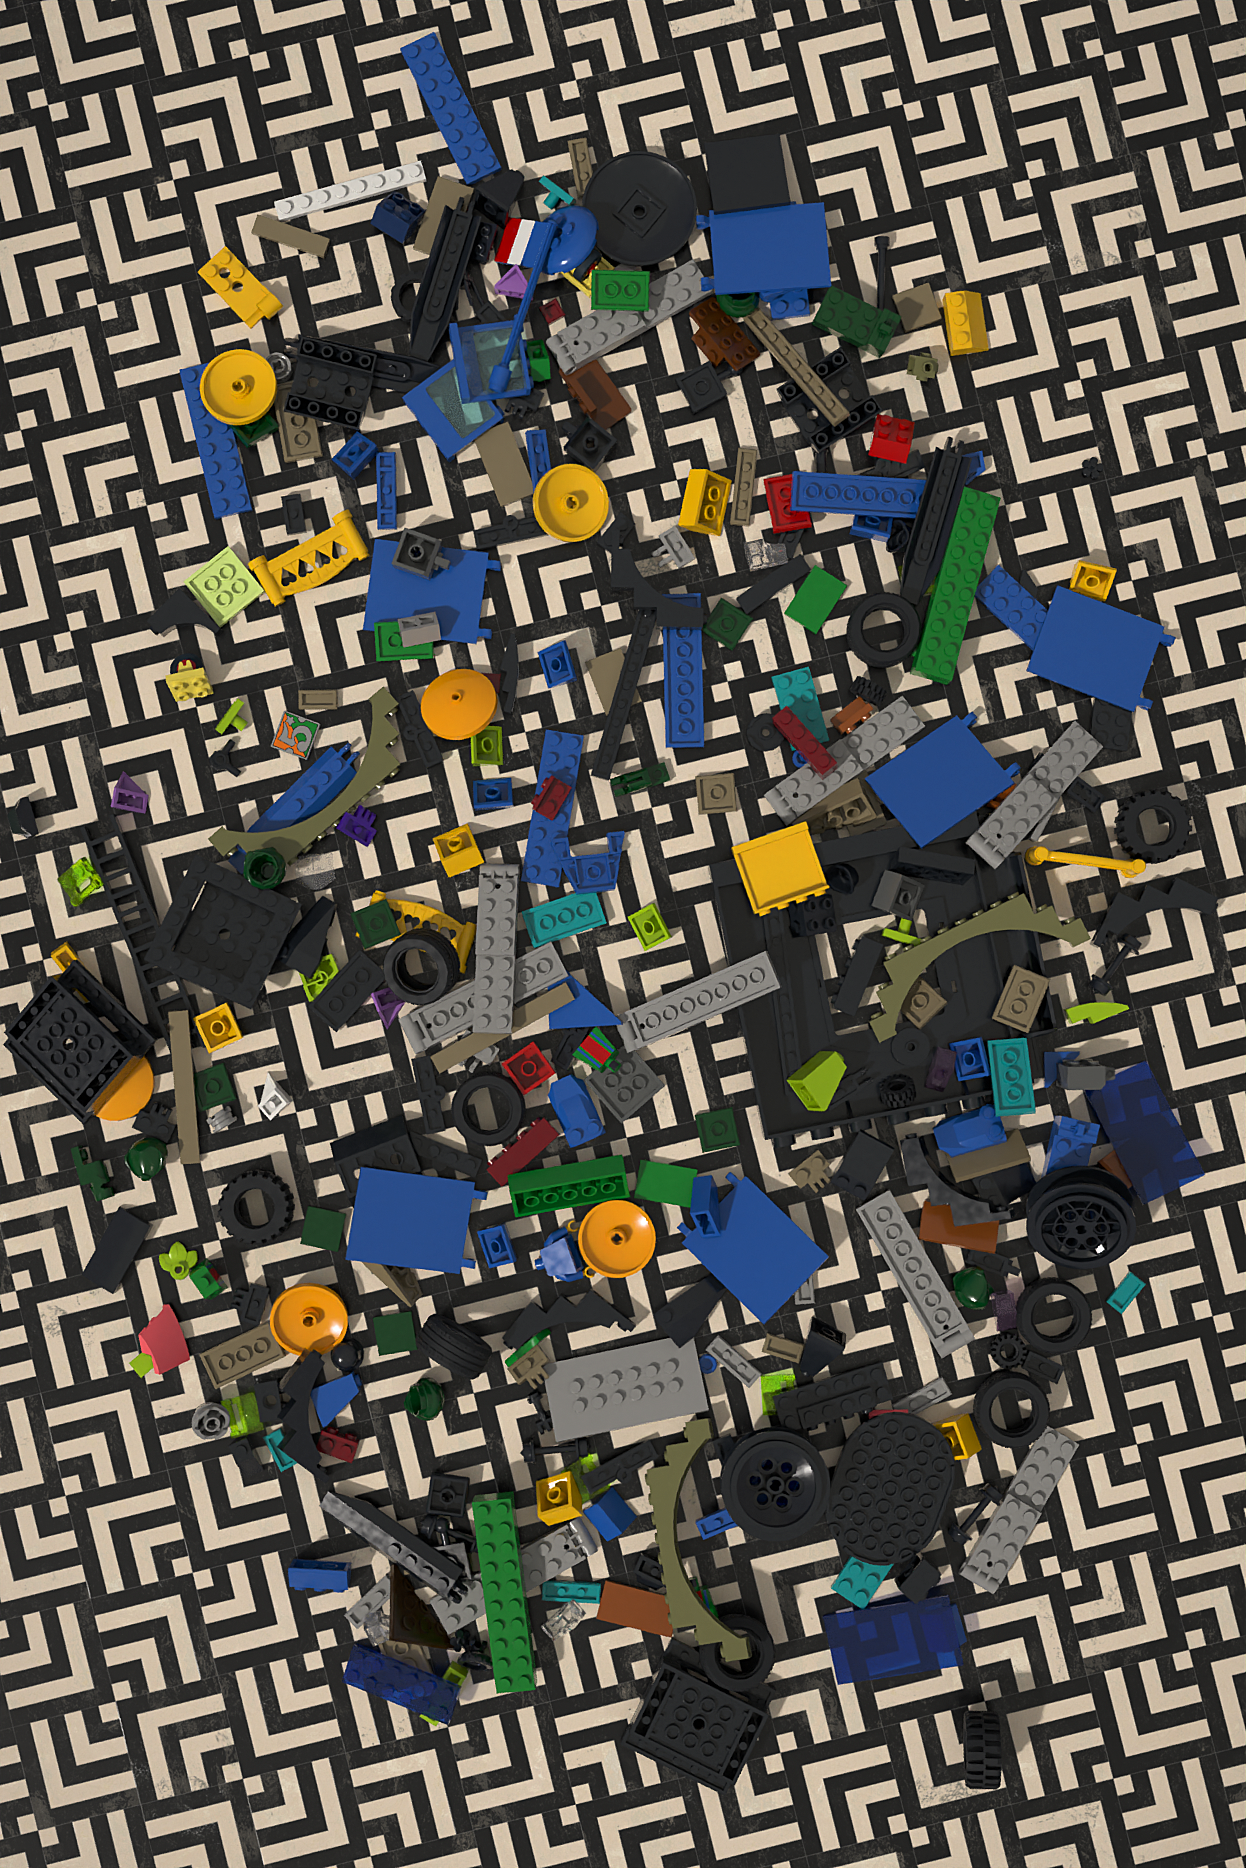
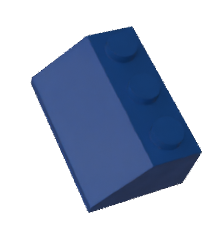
[288,1559,351,1593]

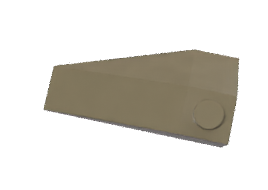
[792,778,877,835]
[362,1262,423,1307]

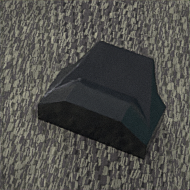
[7,797,39,838]
[633,1553,666,1591]

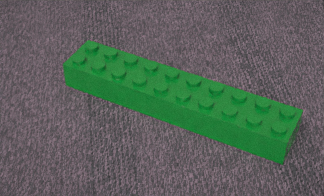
[910,487,1001,685]
[472,1492,537,1694]

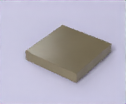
[892,283,942,333]
[695,773,737,815]
[900,976,947,1030]

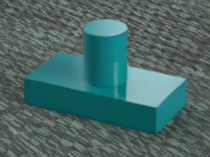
[539,175,577,210]

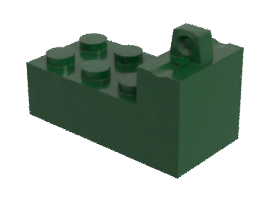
[812,285,902,358]

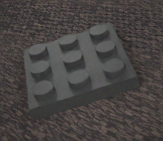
[584,1045,665,1124]

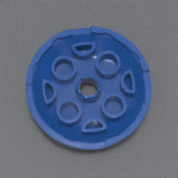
[541,205,599,275]

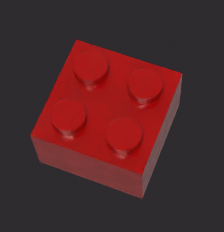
[868,414,915,464]
[502,1041,556,1095]

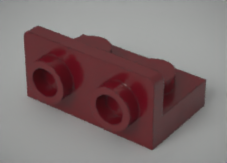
[531,775,572,821]
[316,1426,360,1463]

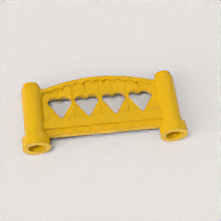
[248,509,369,607]
[1024,846,1146,878]
[355,890,477,974]

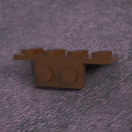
[689,297,760,371]
[559,359,631,430]

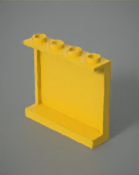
[731,821,829,916]

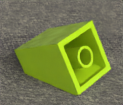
[787,1051,847,1111]

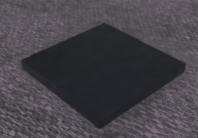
[704,134,790,215]

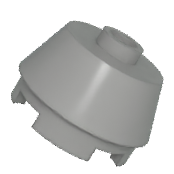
[192,1402,230,1440]

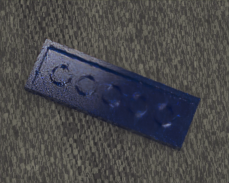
[342,1643,462,1725]

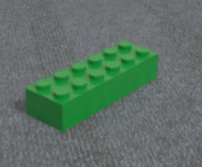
[508,1155,630,1217]

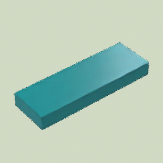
[542,1580,601,1604]

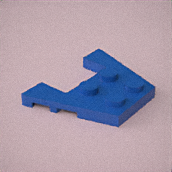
[550,831,625,895]

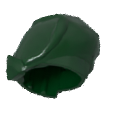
[716,292,760,318]
[243,847,287,890]
[124,1137,168,1181]
[953,1266,994,1310]
[404,1377,445,1421]

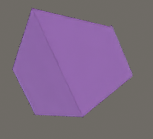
[494,264,534,300]
[111,771,149,814]
[371,988,406,1029]

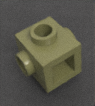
[907,352,939,381]

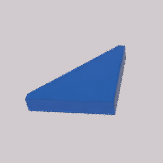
[1043,1051,1080,1088]

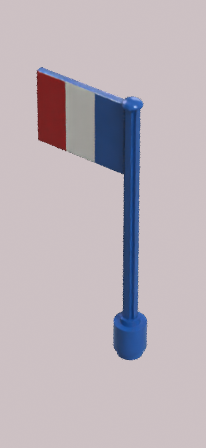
[488,217,558,394]

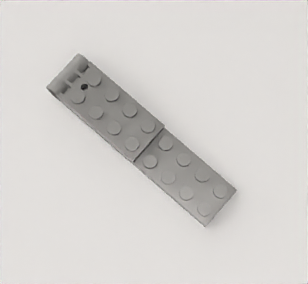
[546,260,712,375]
[764,696,925,826]
[966,721,1103,869]
[472,863,520,1034]
[399,942,569,1054]
[616,951,782,1053]
[856,1189,975,1358]
[959,1425,1079,1594]
[429,1517,598,1635]

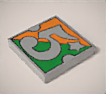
[271,711,321,760]

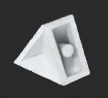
[258,1072,293,1120]

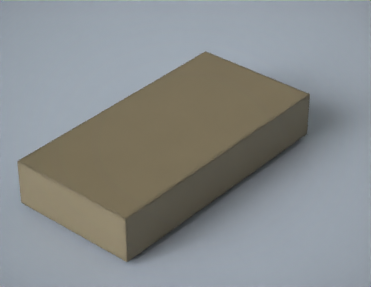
[298,690,338,710]
[762,1333,804,1363]

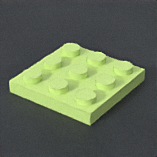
[184,546,265,628]

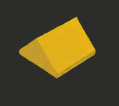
[1069,560,1117,602]
[193,1002,243,1053]

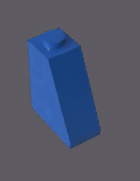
[690,1175,720,1238]
[310,1371,362,1427]

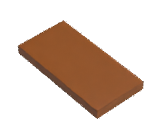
[918,1201,999,1254]
[596,1580,673,1638]

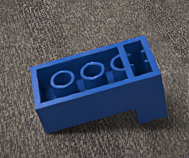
[1041,1116,1100,1178]

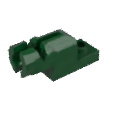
[610,762,670,797]
[71,1145,115,1201]

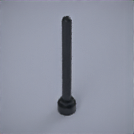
[874,236,890,311]

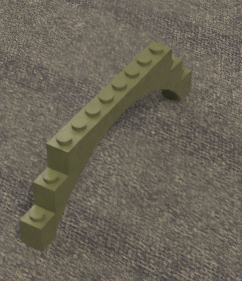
[208,686,400,866]
[869,892,1091,1043]
[645,1418,752,1662]

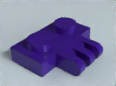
[336,805,377,847]

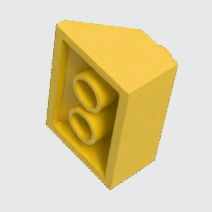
[942,291,989,356]
[678,469,732,536]

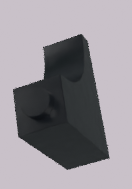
[147,588,223,637]

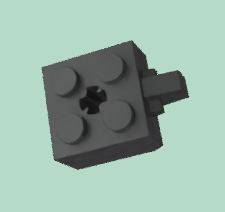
[391,528,451,580]
[1056,1059,1115,1090]

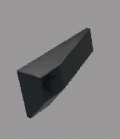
[276,896,338,979]
[653,1274,727,1348]

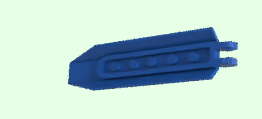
[228,743,360,875]

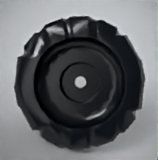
[457,1639,493,1671]

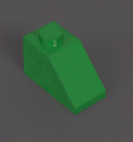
[525,339,551,382]

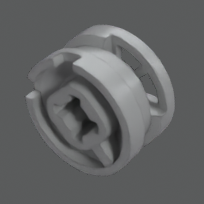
[266,353,293,383]
[206,1106,237,1134]

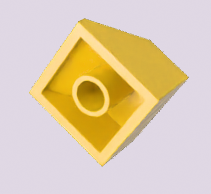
[433,823,484,877]
[932,1413,982,1460]
[536,1471,583,1526]

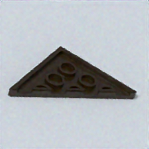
[389,1564,454,1651]

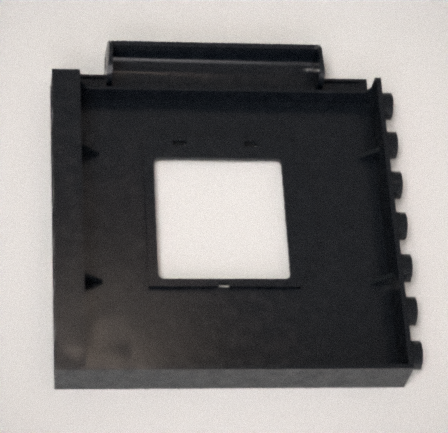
[708,811,1058,1148]

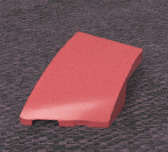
[139,1304,190,1375]

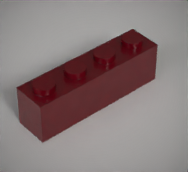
[772,706,838,780]
[486,1117,560,1187]

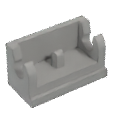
[397,612,441,648]

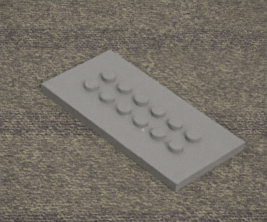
[543,1338,709,1442]

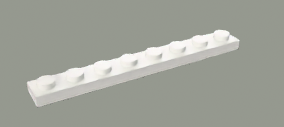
[274,161,426,222]

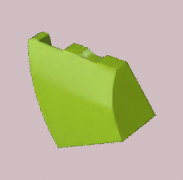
[299,953,339,1002]

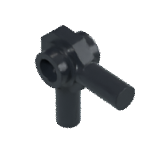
[209,739,241,777]

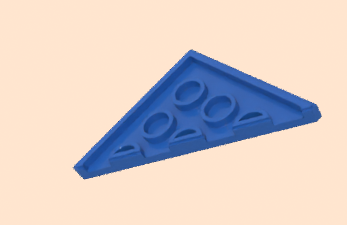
[547,969,623,1029]

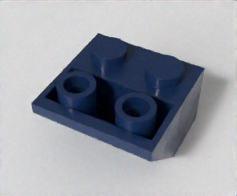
[370,191,426,244]

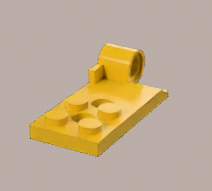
[198,246,283,329]

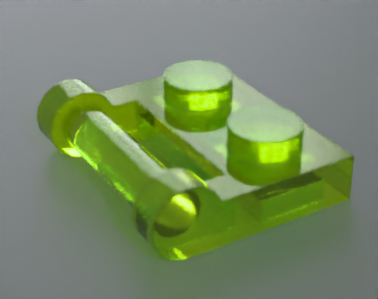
[57,857,103,907]
[760,1374,796,1415]
[221,1391,265,1439]
[561,1453,610,1504]

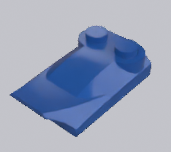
[548,1074,606,1148]
[933,1104,1007,1158]

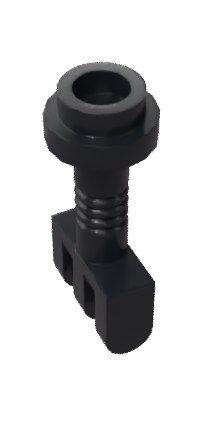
[527,1390,553,1435]

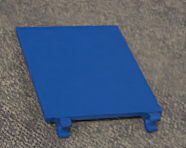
[696,202,831,295]
[363,539,501,644]
[1026,585,1176,712]
[865,712,1021,849]
[345,1167,488,1274]
[677,1172,829,1325]

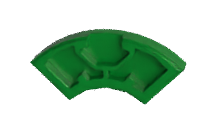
[505,1328,551,1368]

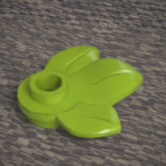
[159,1241,198,1280]

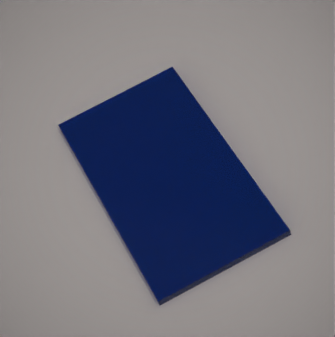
[1084,1060,1205,1205]
[823,1595,964,1685]

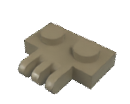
[788,1150,830,1193]
[507,1345,550,1389]

